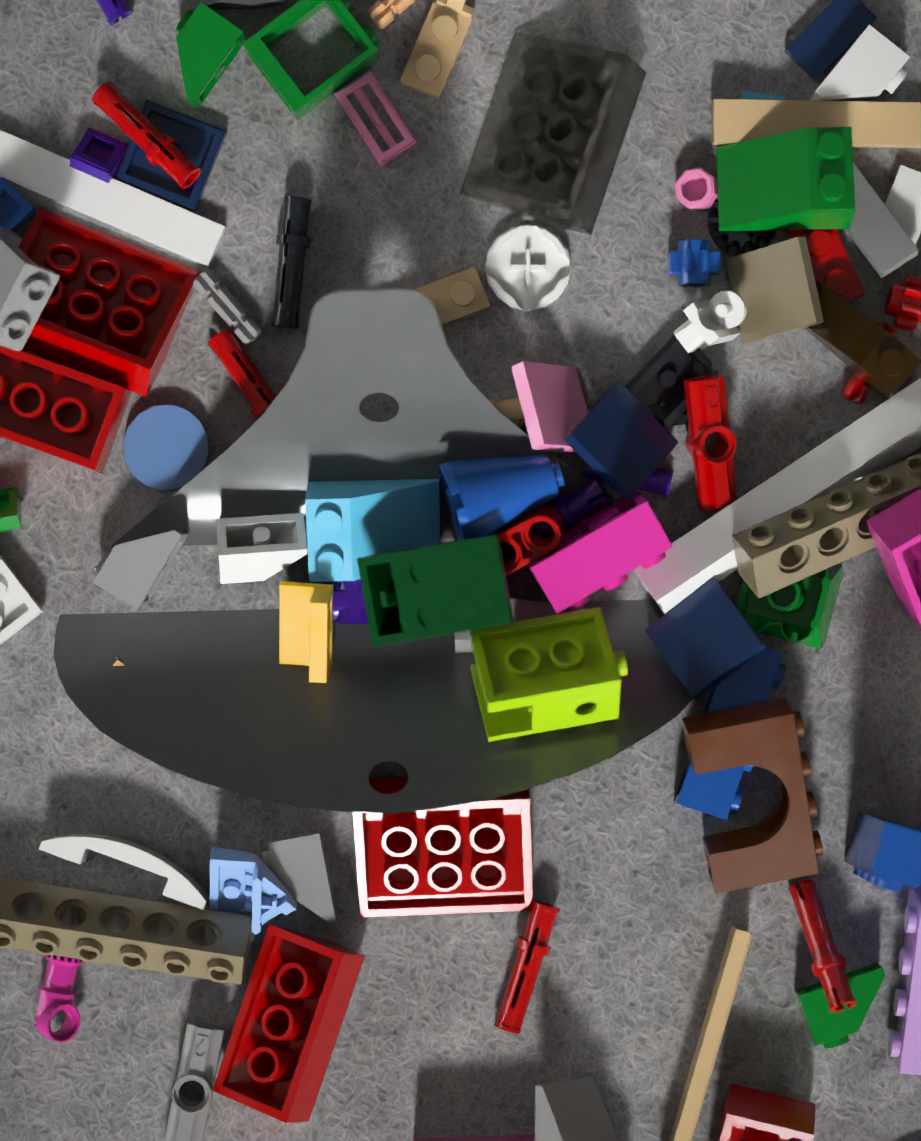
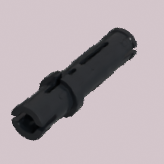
[271,196,311,329]

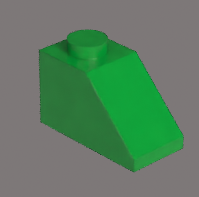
[176,2,246,111]
[794,963,885,1049]

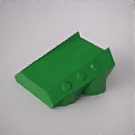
[736,564,843,649]

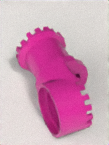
[34,955,83,1043]

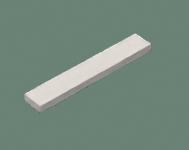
[0,130,226,268]

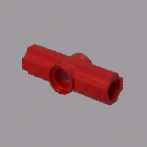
[684,375,737,511]

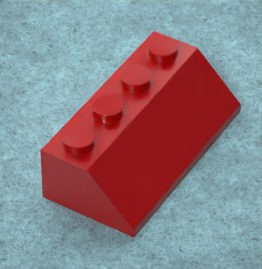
[212,924,365,1123]

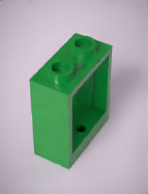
[242,0,381,121]

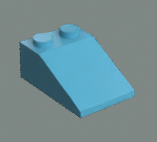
[305,479,440,582]

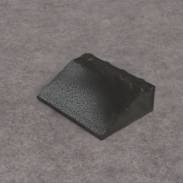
[460,32,647,235]

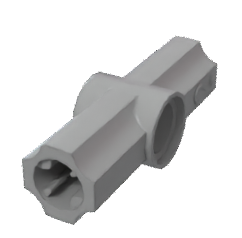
[164,1021,225,1141]

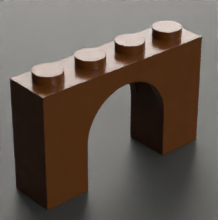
[682,697,823,894]

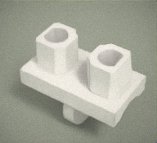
[673,290,747,353]

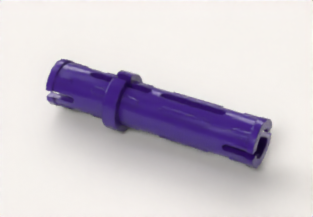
[500,478,611,558]

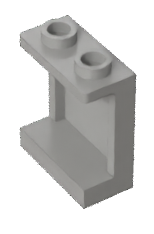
[0,227,59,351]

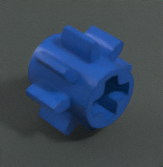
[668,239,721,287]

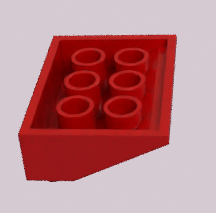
[18,208,200,397]
[353,777,533,917]

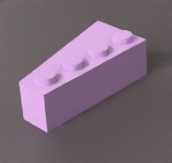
[888,885,921,1075]

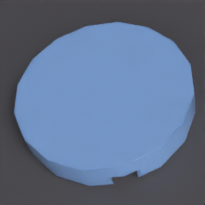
[123,404,210,491]

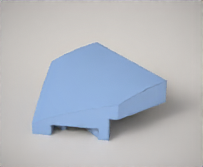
[210,847,297,934]

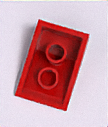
[716,1083,816,1141]

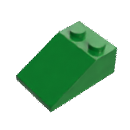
[716,127,855,231]

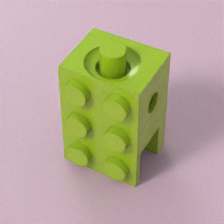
[470,607,628,742]

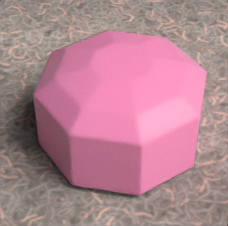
[675,167,718,211]

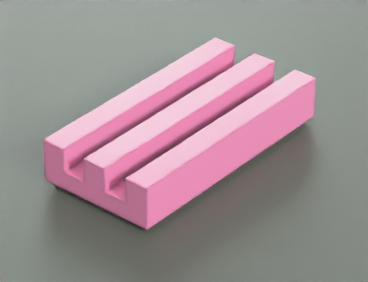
[334,71,417,167]

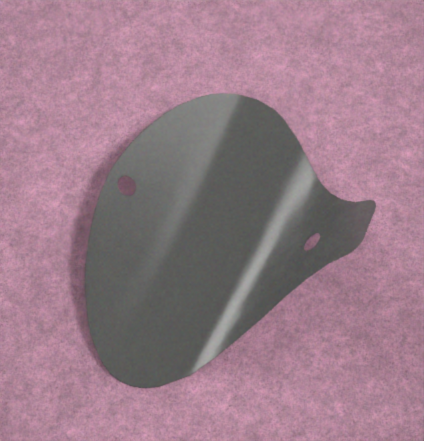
[54,290,694,814]

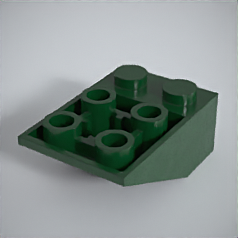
[357,534,514,646]

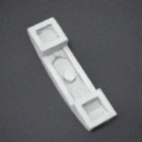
[39,834,210,910]

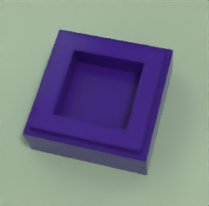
[69,127,128,183]

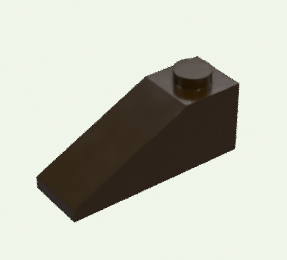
[804,282,921,400]

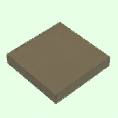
[725,237,824,343]

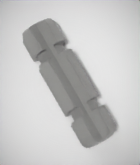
[193,269,262,345]

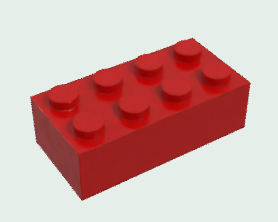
[0,346,131,474]

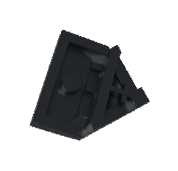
[625,335,718,427]

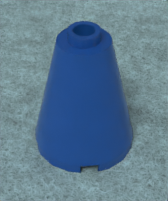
[438,455,564,540]

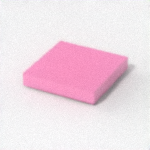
[511,361,588,453]

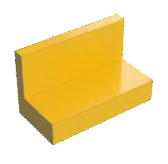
[279,581,333,683]

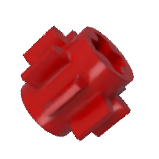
[884,275,921,332]

